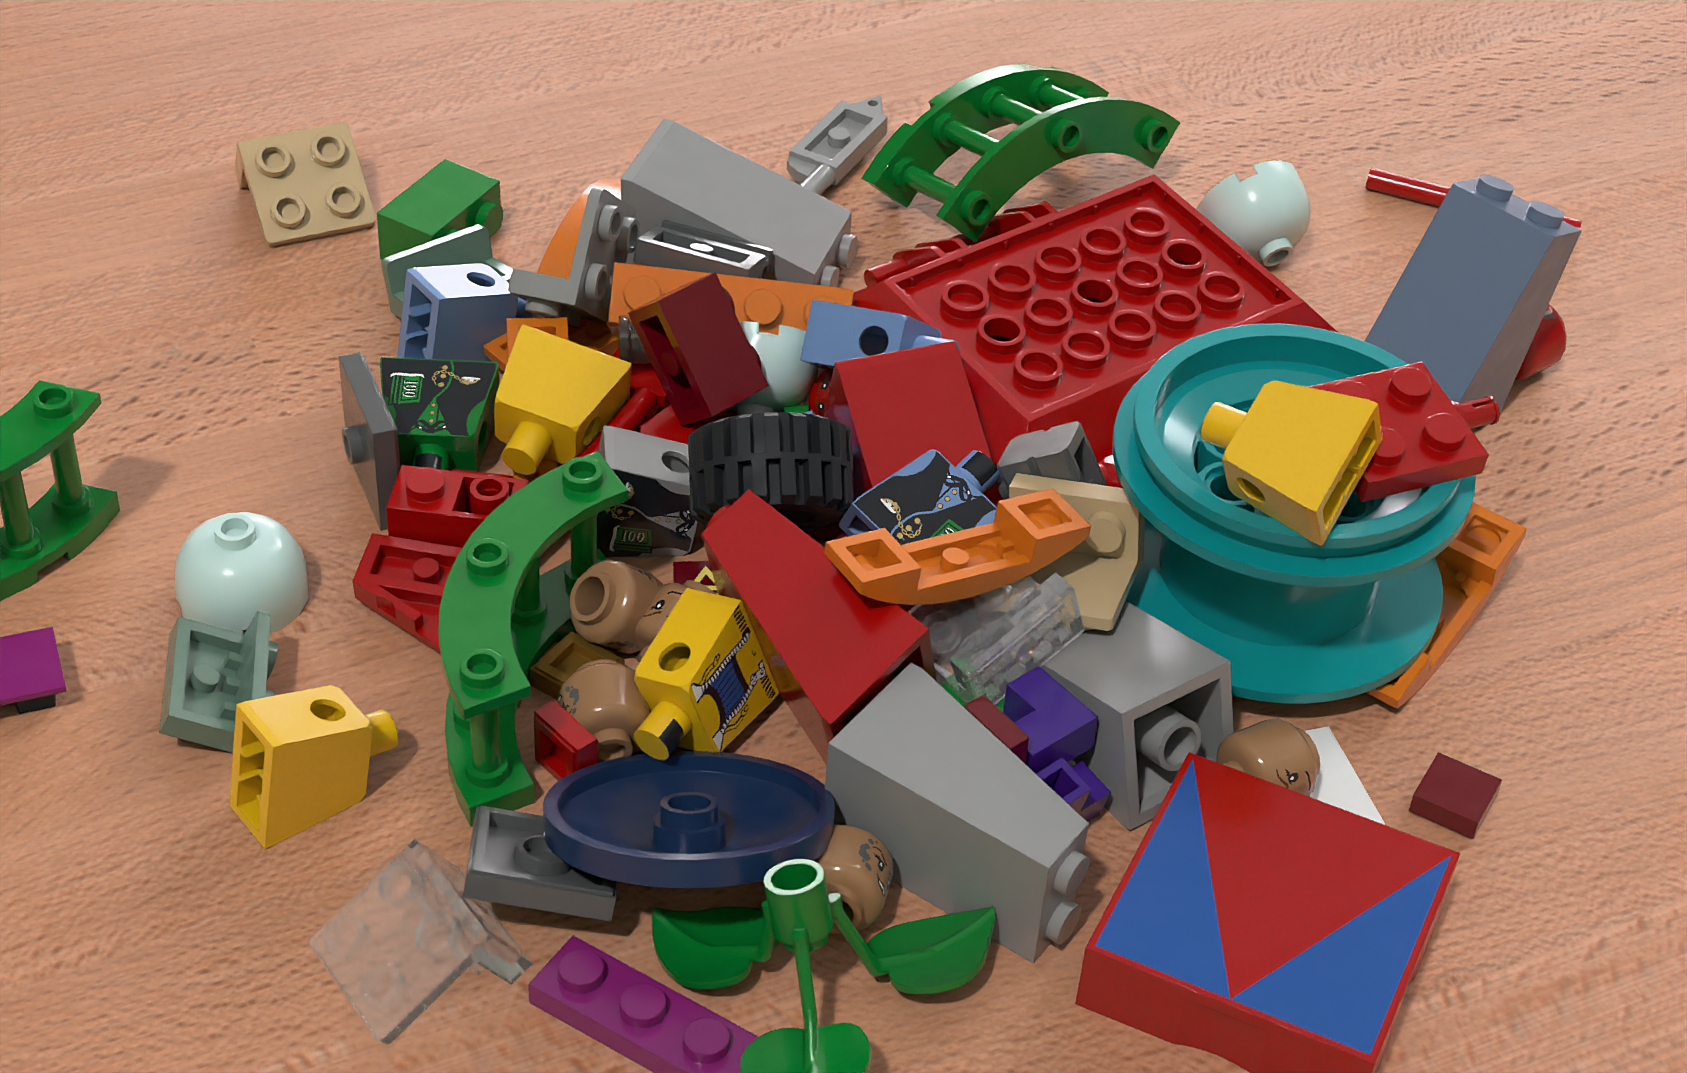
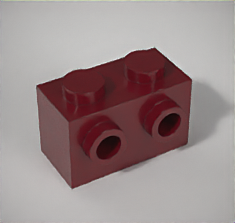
[628,272,769,426]

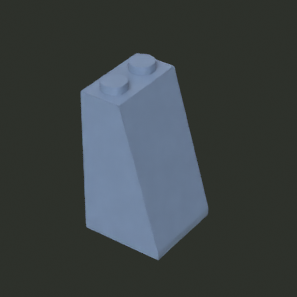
[1365,174,1582,411]

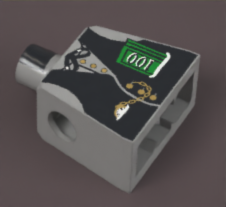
[597,425,698,559]

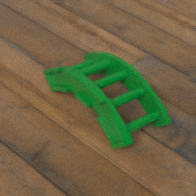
[861,64,1181,242]
[0,380,120,601]
[438,451,628,827]

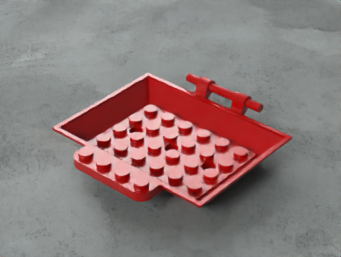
[852,174,1338,467]

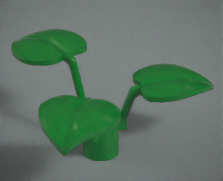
[652,859,996,1073]

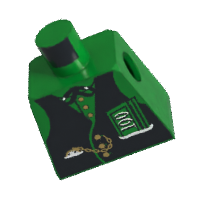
[380,357,500,472]

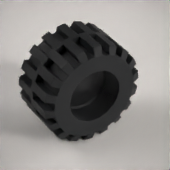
[688,412,855,530]

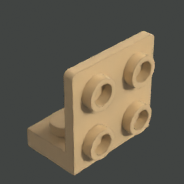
[234,121,376,247]
[981,473,1145,631]

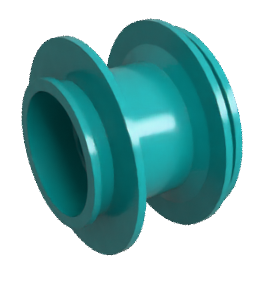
[1112,324,1476,703]

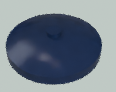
[543,751,835,888]

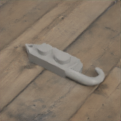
[787,96,888,195]

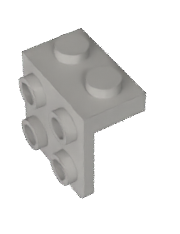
[507,187,640,328]

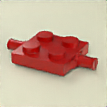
[1309,362,1500,502]

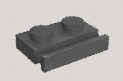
[633,220,773,279]

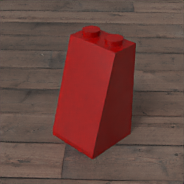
[824,341,1004,615]
[701,489,937,765]

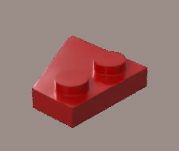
[353,533,462,654]

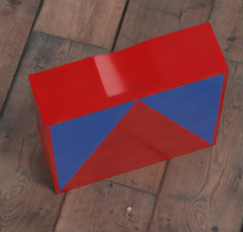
[1075,752,1460,1073]

